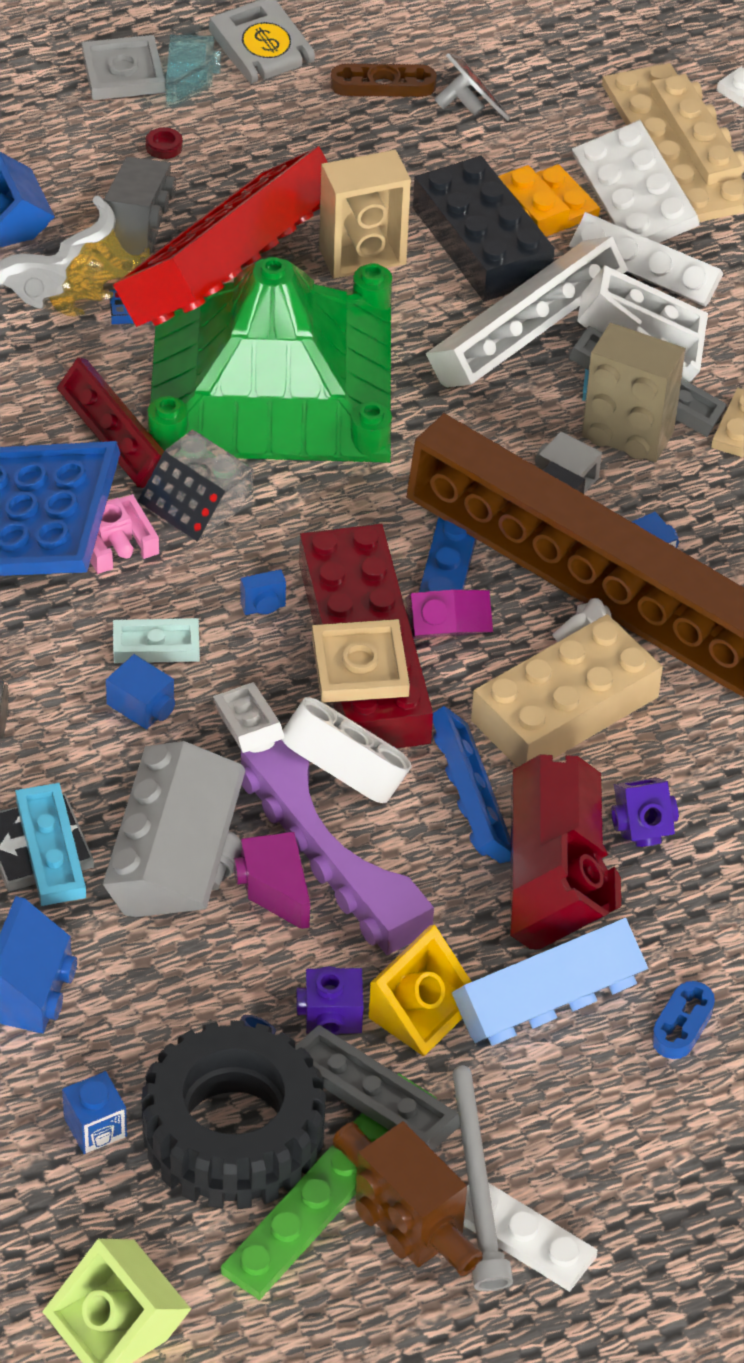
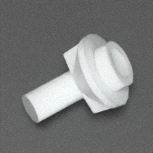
[552,598,612,642]

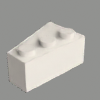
[577,265,708,383]

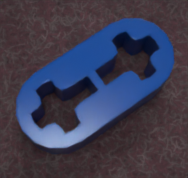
[652,981,715,1059]

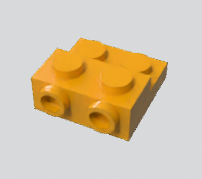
[498,164,600,237]

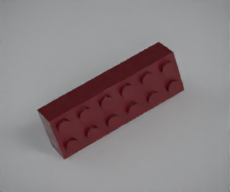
[299,523,433,748]

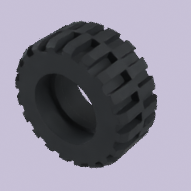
[142,1020,326,1209]

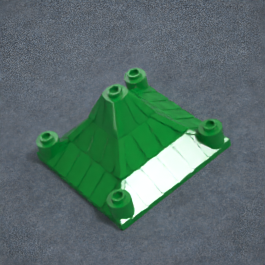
[147,257,392,463]

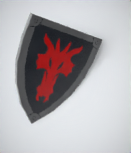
[434,53,510,120]

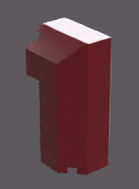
[510,754,622,950]

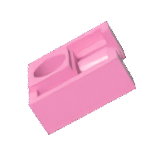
[90,494,159,574]

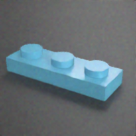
[15,783,86,906]

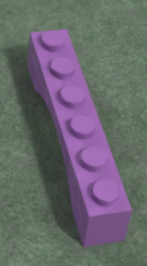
[241,739,434,955]

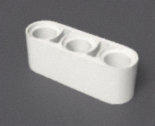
[282,697,412,803]

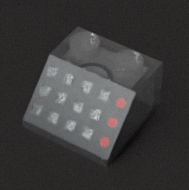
[137,429,253,545]

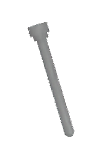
[453,1065,513,1291]

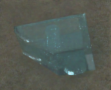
[166,35,221,108]

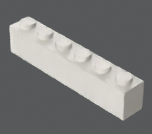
[426,236,628,388]

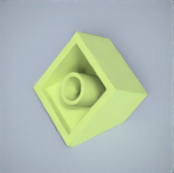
[42,1239,191,1363]

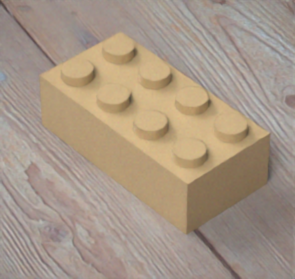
[471,614,663,767]

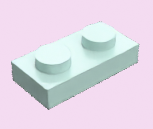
[113,618,200,663]

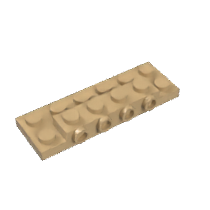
[602,63,744,222]

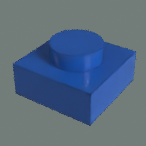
[240,569,286,615]

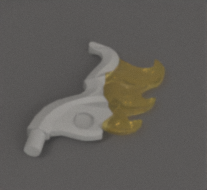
[0,196,150,317]

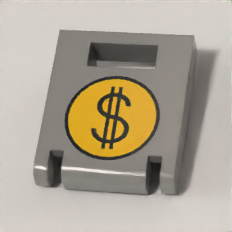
[209,0,315,84]

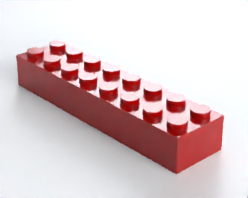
[113,146,328,327]

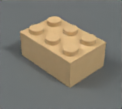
[319,150,411,279]

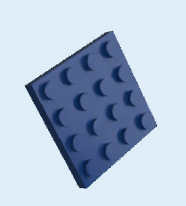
[0,441,120,576]

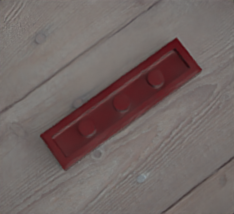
[56,357,166,488]

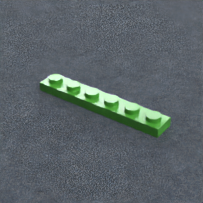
[221,1073,436,1300]

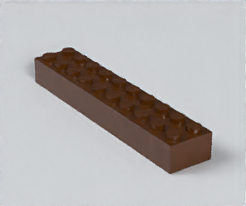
[406,413,744,697]

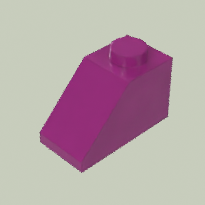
[405,590,493,639]
[233,832,310,929]

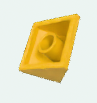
[369,925,472,1056]

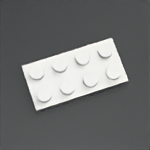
[572,120,700,243]

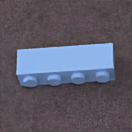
[452,918,648,1046]

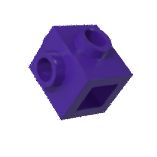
[611,777,679,847]
[296,966,364,1035]

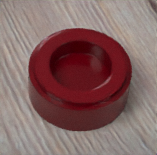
[145,127,183,159]

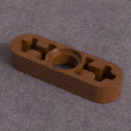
[330,63,437,97]

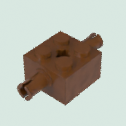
[332,1121,483,1277]

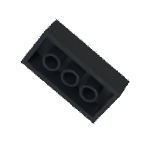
[413,155,555,302]

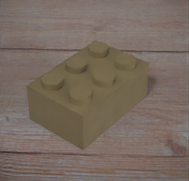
[582,322,686,463]

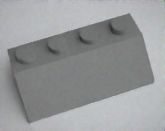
[103,741,246,917]

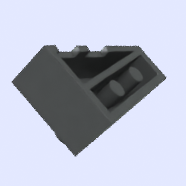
[100,157,176,272]

